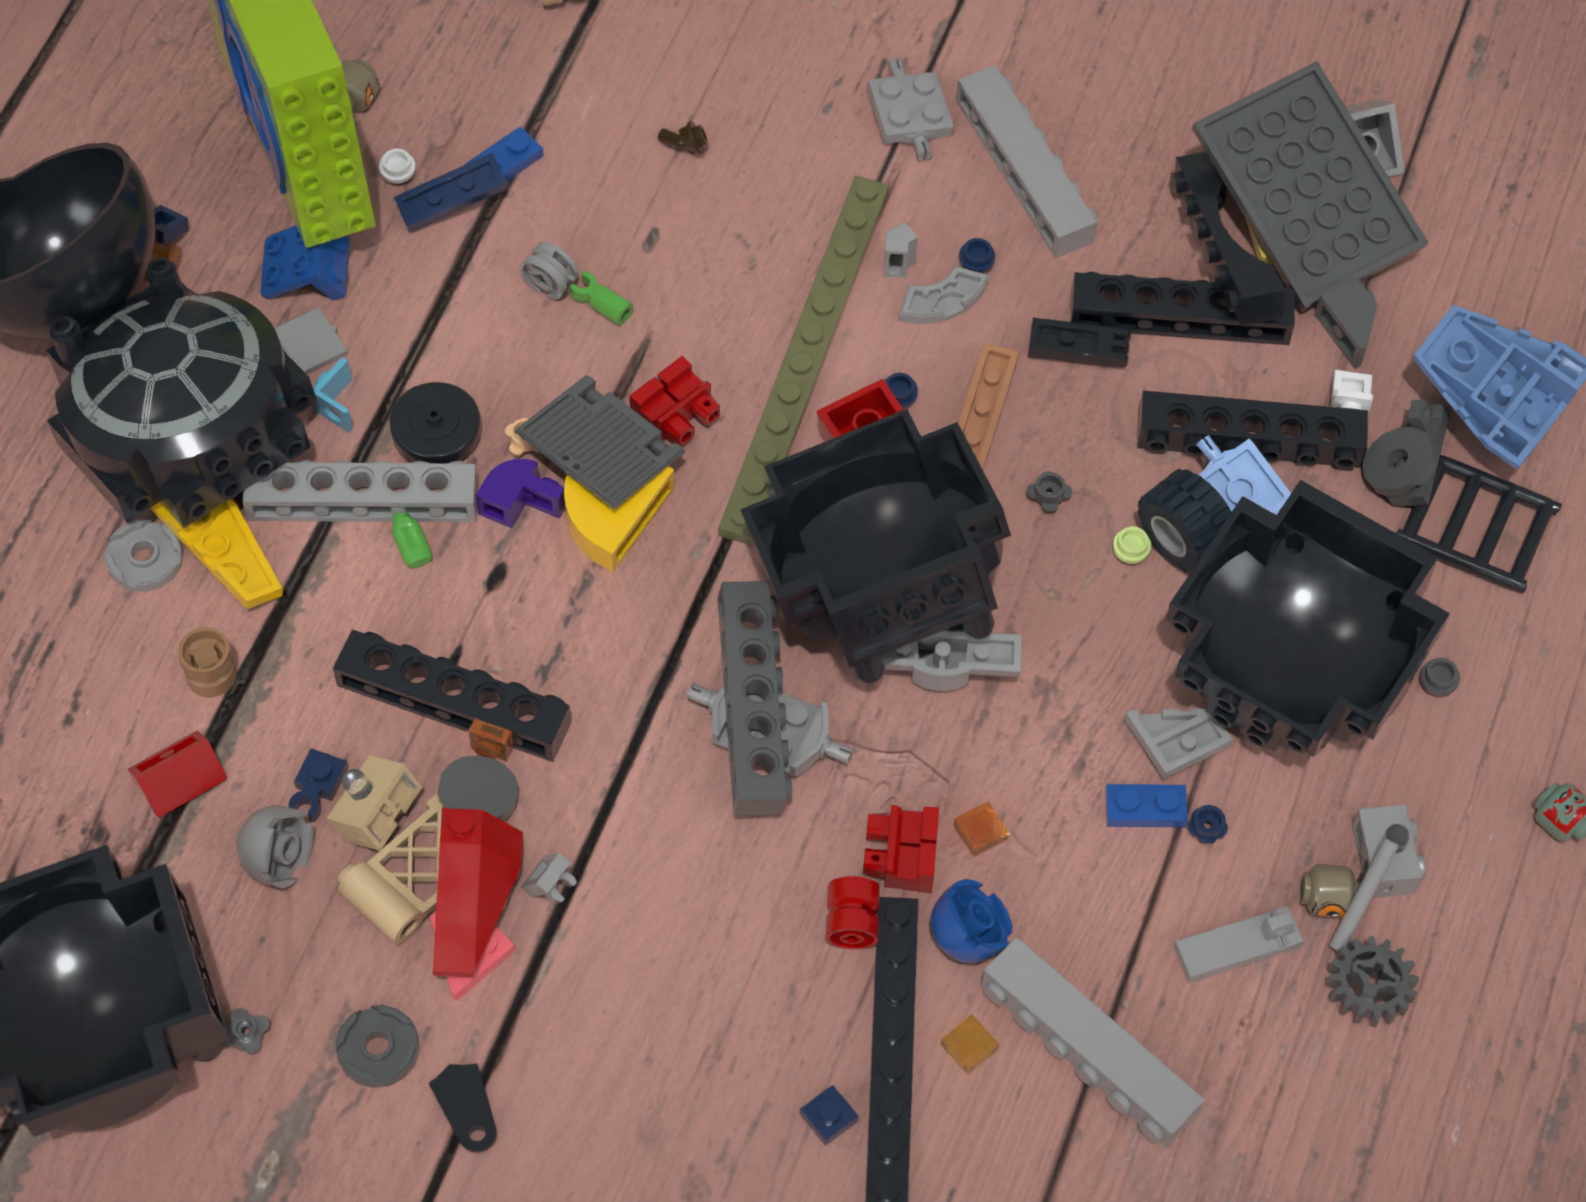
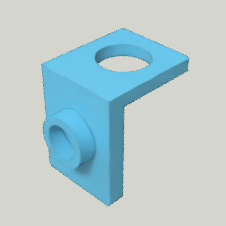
[313,357,352,433]

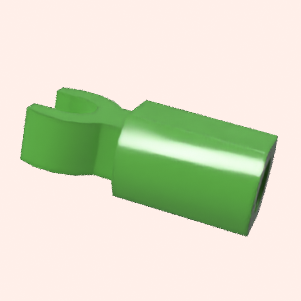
[570,271,633,326]

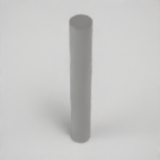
[1329,837,1399,951]

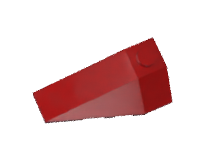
[433,808,523,977]

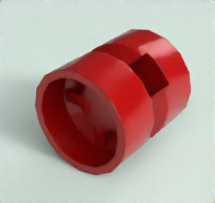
[826,876,880,949]

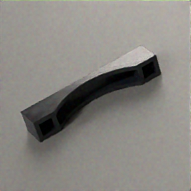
[1170,152,1285,326]

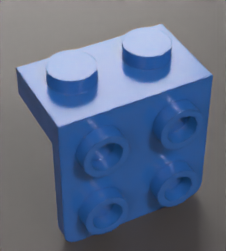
[260,225,350,300]

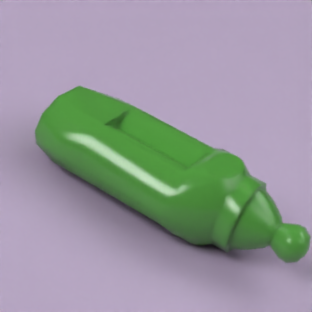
[392,512,432,569]

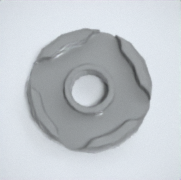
[104,519,183,592]

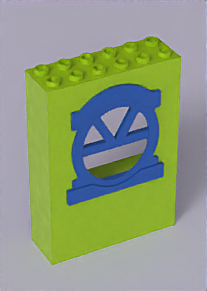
[207,0,376,248]

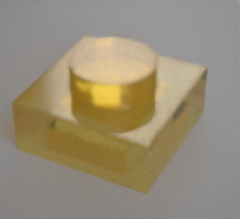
[940,1014,1000,1074]

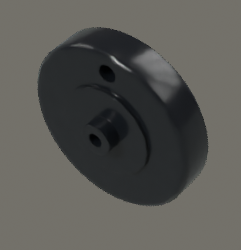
[389,382,481,464]

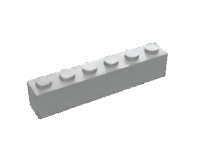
[956,65,1098,259]
[981,937,1205,1148]

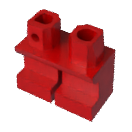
[629,355,720,447]
[863,805,940,893]

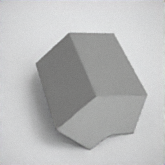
[883,222,918,278]

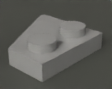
[1124,709,1233,780]

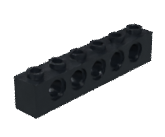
[1070,272,1295,345]
[1137,390,1368,469]
[333,629,571,762]

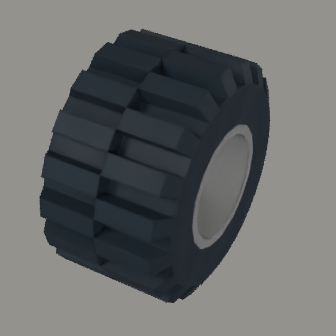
[1138,469,1231,573]

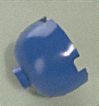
[930,879,1013,963]

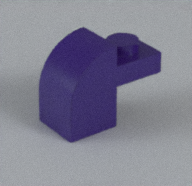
[476,459,565,528]

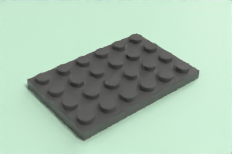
[1192,61,1428,311]

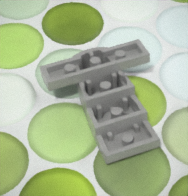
[881,623,1022,691]

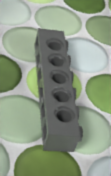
[717,581,792,815]

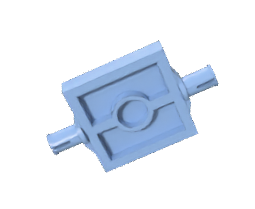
[1196,435,1291,515]

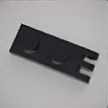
[1028,317,1131,367]

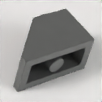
[1315,278,1377,369]

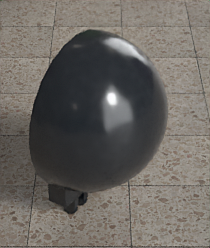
[0,142,156,339]

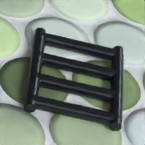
[1395,455,1562,594]

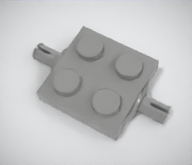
[867,57,954,161]

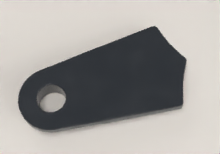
[429,1063,497,1153]

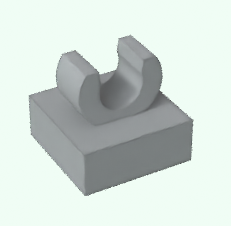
[521,853,577,904]

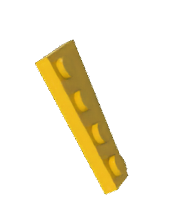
[150,498,283,609]

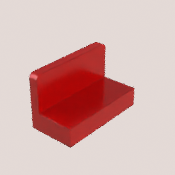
[127,730,227,817]

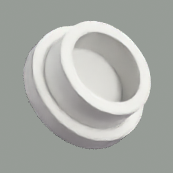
[379,149,416,183]

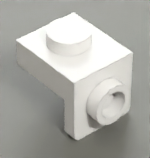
[1330,370,1373,414]

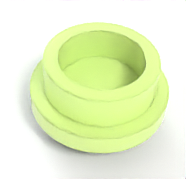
[1113,526,1151,564]

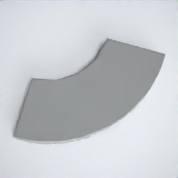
[898,266,990,324]

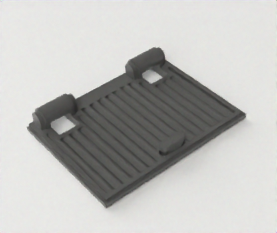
[515,375,685,510]

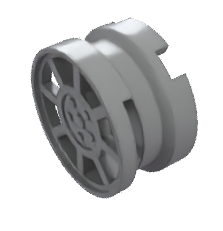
[520,242,579,299]

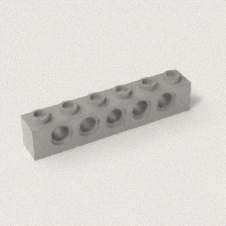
[243,460,478,522]

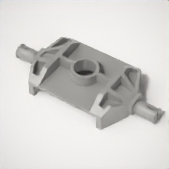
[687,683,854,777]

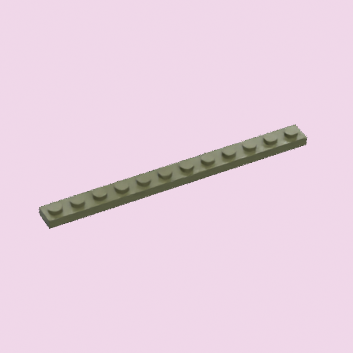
[718,175,889,546]

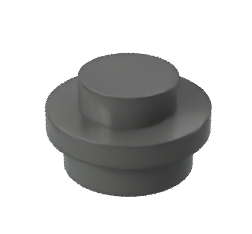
[1420,658,1460,696]

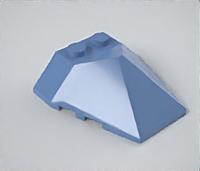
[1412,305,1586,470]

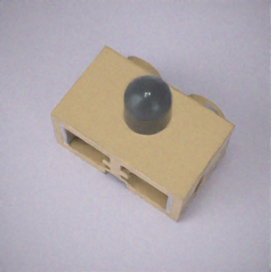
[327,755,422,851]

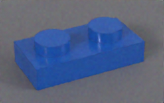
[465,126,544,182]
[1105,784,1188,828]

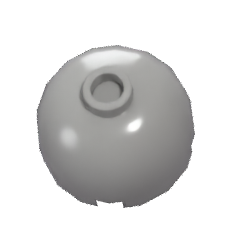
[236,805,313,889]

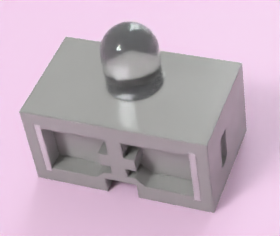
[1352,804,1426,898]

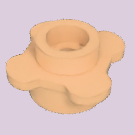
[505,418,539,456]

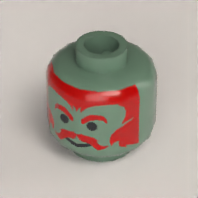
[1534,783,1586,842]

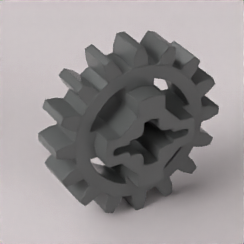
[1327,936,1419,1026]

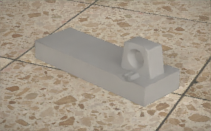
[1174,906,1304,983]

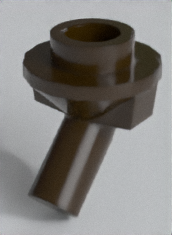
[658,120,708,155]

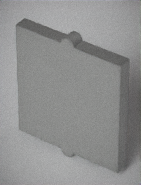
[274,307,348,374]

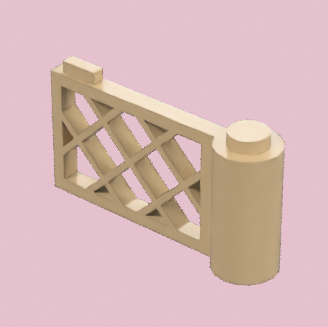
[337,793,445,944]

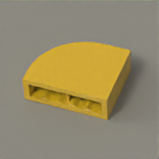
[564,466,674,573]

